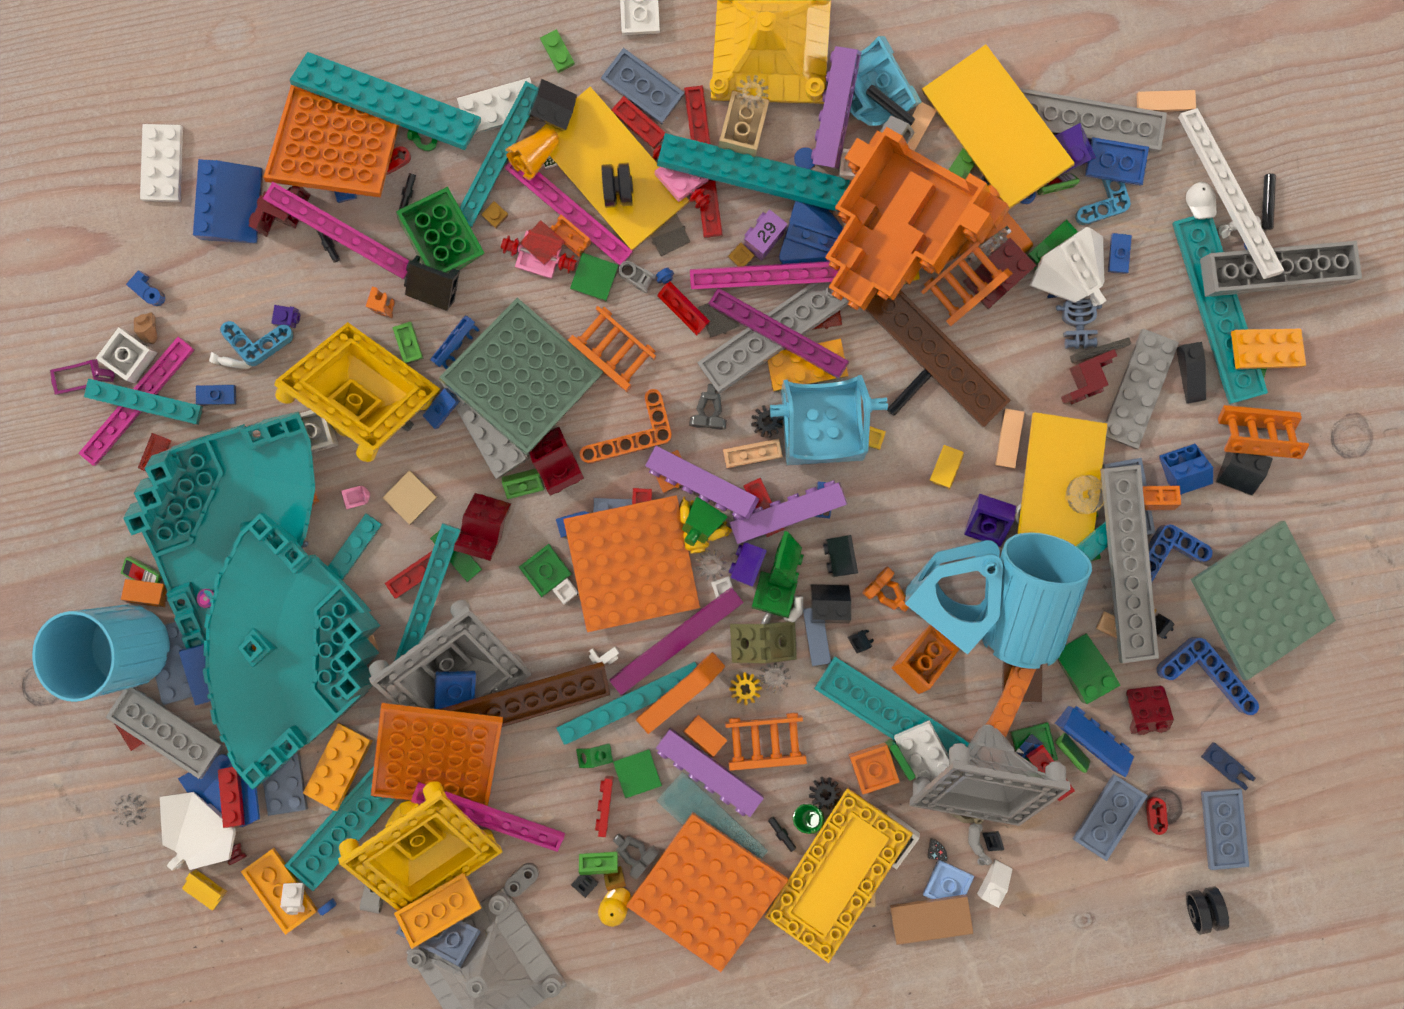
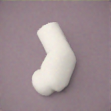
[783,596,803,622]

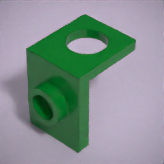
[576,743,613,768]

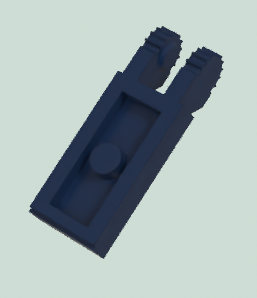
[1201,742,1256,791]

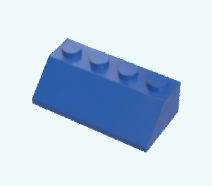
[1054,706,1134,777]

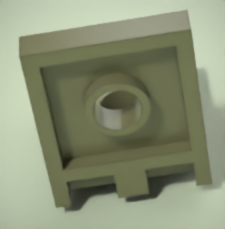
[730,621,797,663]

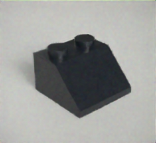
[528,79,577,131]
[1216,452,1273,496]
[823,535,858,577]
[811,584,851,624]

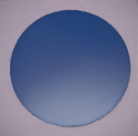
[794,147,815,169]

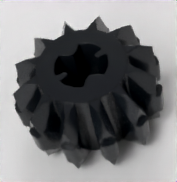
[751,405,783,438]
[809,776,841,810]

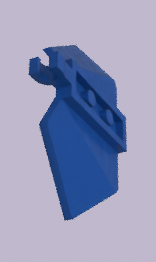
[779,201,844,264]
[178,754,260,827]

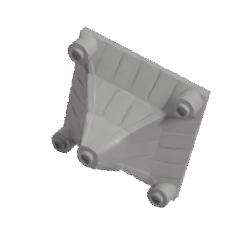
[369,600,532,709]
[910,725,1070,826]
[406,887,567,1009]

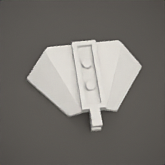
[1029,227,1106,306]
[160,792,236,871]

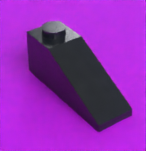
[1176,342,1206,404]

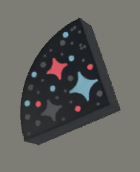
[927,838,948,861]

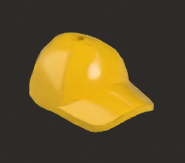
[598,887,631,927]

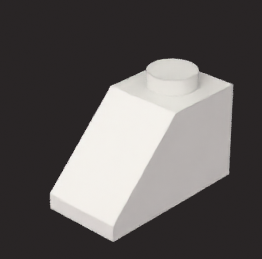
[977,860,1013,908]

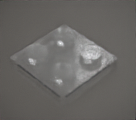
[965,226,1012,265]

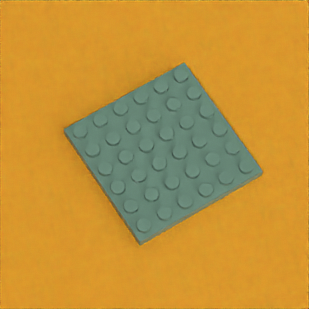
[439,298,603,456]
[1191,521,1336,681]

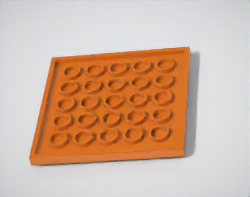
[263,85,399,198]
[563,495,700,633]
[371,703,503,806]
[626,812,788,972]

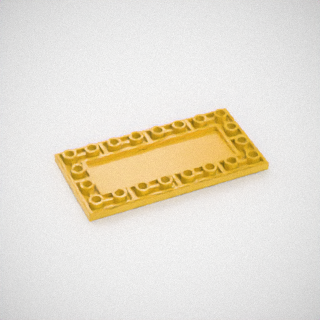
[922,44,1075,209]
[536,87,689,251]
[1018,412,1107,562]
[765,788,913,963]

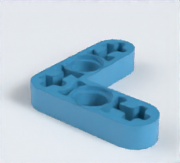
[1075,179,1131,225]
[220,321,293,366]

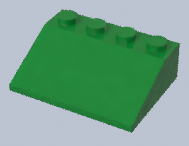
[396,187,485,273]

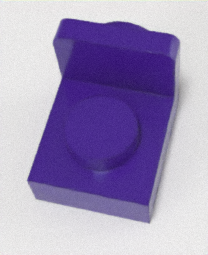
[271,305,300,328]

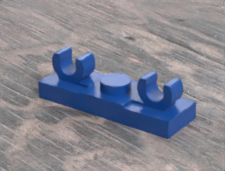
[430,315,479,369]

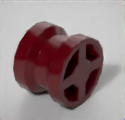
[227,843,247,866]

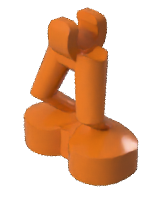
[862,566,909,612]

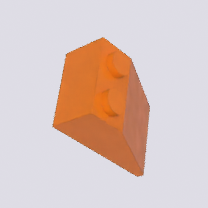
[891,625,960,694]

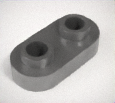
[504,863,539,897]

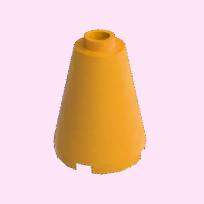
[505,128,559,180]

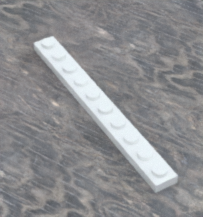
[1178,108,1284,279]

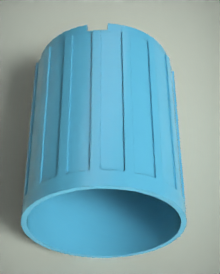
[982,533,1092,669]
[32,604,170,702]

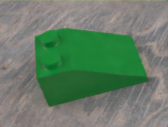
[1027,219,1078,271]
[768,531,804,588]
[1057,633,1121,704]

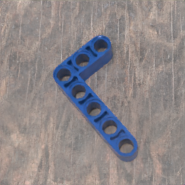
[1148,525,1213,582]
[1156,637,1259,715]

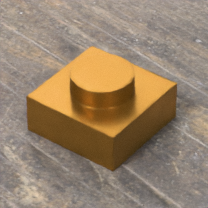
[481,201,509,229]
[727,242,755,266]
[603,866,626,891]

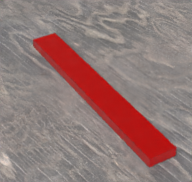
[684,85,723,238]

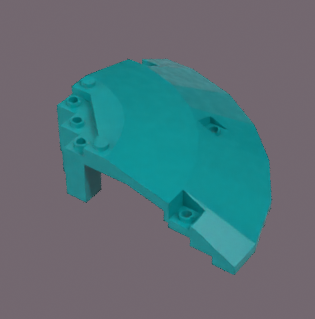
[123,411,316,648]
[203,513,381,790]

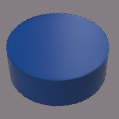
[317,898,337,916]

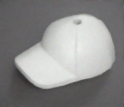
[1186,182,1217,219]

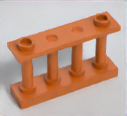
[921,241,1013,326]
[568,306,656,392]
[1218,405,1309,459]
[725,713,807,771]

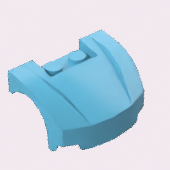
[850,36,922,126]

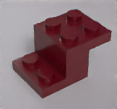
[249,186,311,237]
[963,238,1036,309]
[1061,349,1117,405]
[529,427,584,496]
[454,493,511,561]

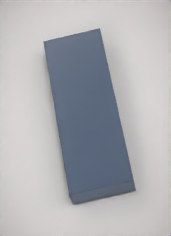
[803,608,831,666]

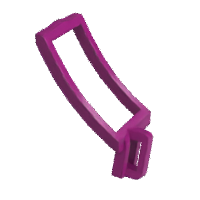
[50,359,115,395]

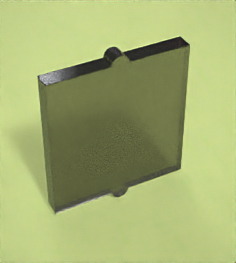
[651,214,690,257]
[698,303,740,338]

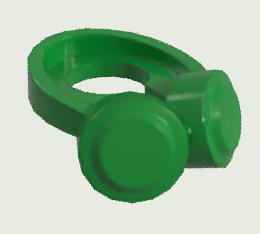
[407,129,438,151]

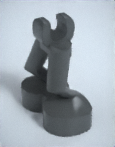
[689,384,727,430]
[613,834,660,880]

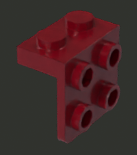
[1126,685,1174,735]

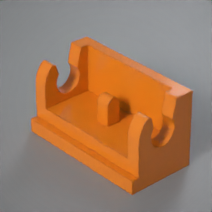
[550,215,591,257]
[365,286,395,318]
[1143,486,1181,510]
[121,579,167,608]
[683,715,727,757]

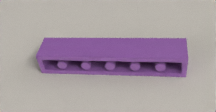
[811,46,862,169]
[645,446,760,520]
[730,480,848,544]
[656,728,764,817]

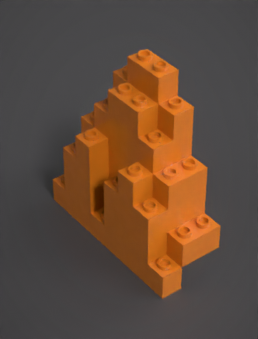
[825,127,1010,311]

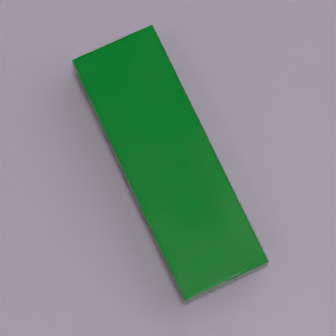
[430,530,483,582]

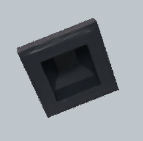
[982,831,1005,851]

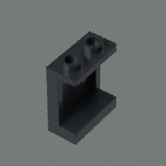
[404,255,460,311]

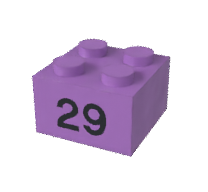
[744,209,787,261]

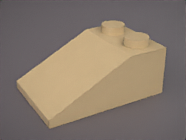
[718,91,769,157]

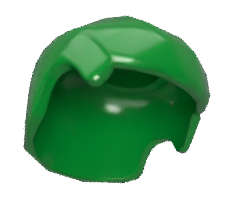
[792,804,824,834]

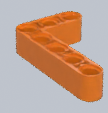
[580,389,672,464]
[635,652,726,734]

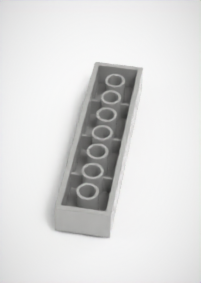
[1200,241,1362,297]

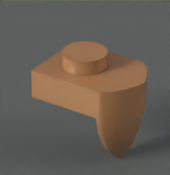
[134,312,157,344]

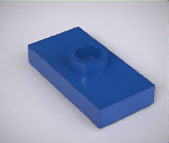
[1108,233,1132,274]
[196,385,236,405]
[422,388,460,429]

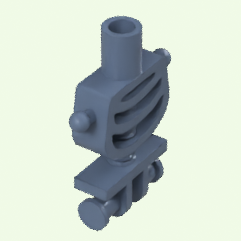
[1056,298,1102,349]

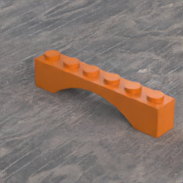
[985,665,1036,738]

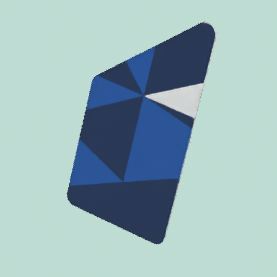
[1016,734,1043,759]

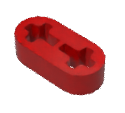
[387,146,411,175]
[1146,797,1168,835]

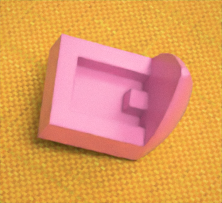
[341,486,370,509]

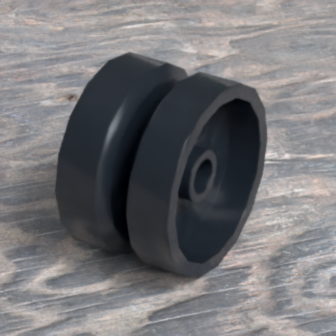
[601,162,633,208]
[1186,886,1229,935]

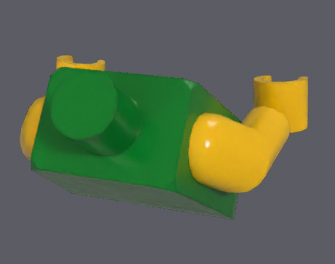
[680,497,732,546]

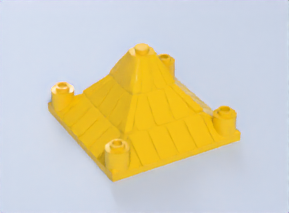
[710,0,831,104]
[274,322,440,462]
[338,782,503,911]

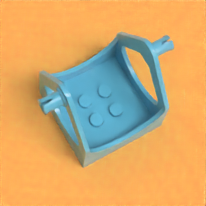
[770,375,888,465]
[905,540,1003,655]

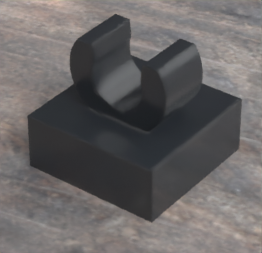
[1155,613,1175,639]
[848,630,874,653]
[571,875,599,898]

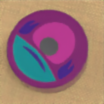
[197,589,214,608]

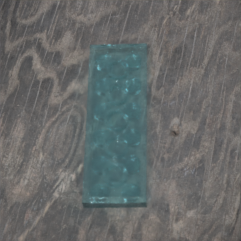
[656,771,768,859]

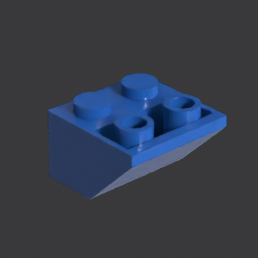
[1159,444,1213,495]

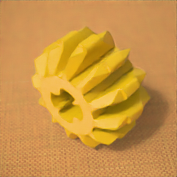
[729,672,762,705]

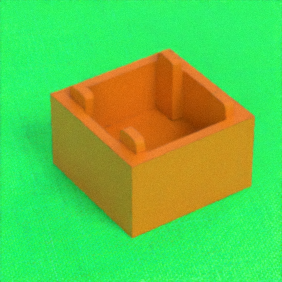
[848,742,900,795]

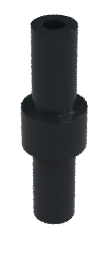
[399,173,416,210]
[316,230,340,263]
[768,816,797,852]

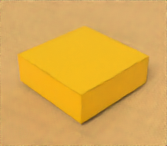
[869,426,886,450]

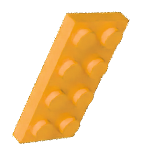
[1231,328,1306,369]
[767,338,848,392]
[303,723,373,811]
[241,848,318,935]
[394,873,482,949]

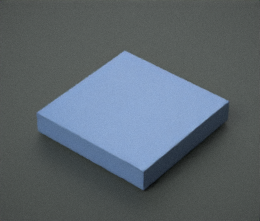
[923,860,974,899]

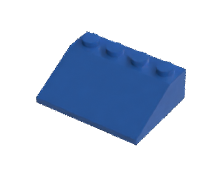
[193,159,263,244]

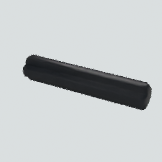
[866,85,915,126]
[1262,173,1276,230]
[887,369,931,416]

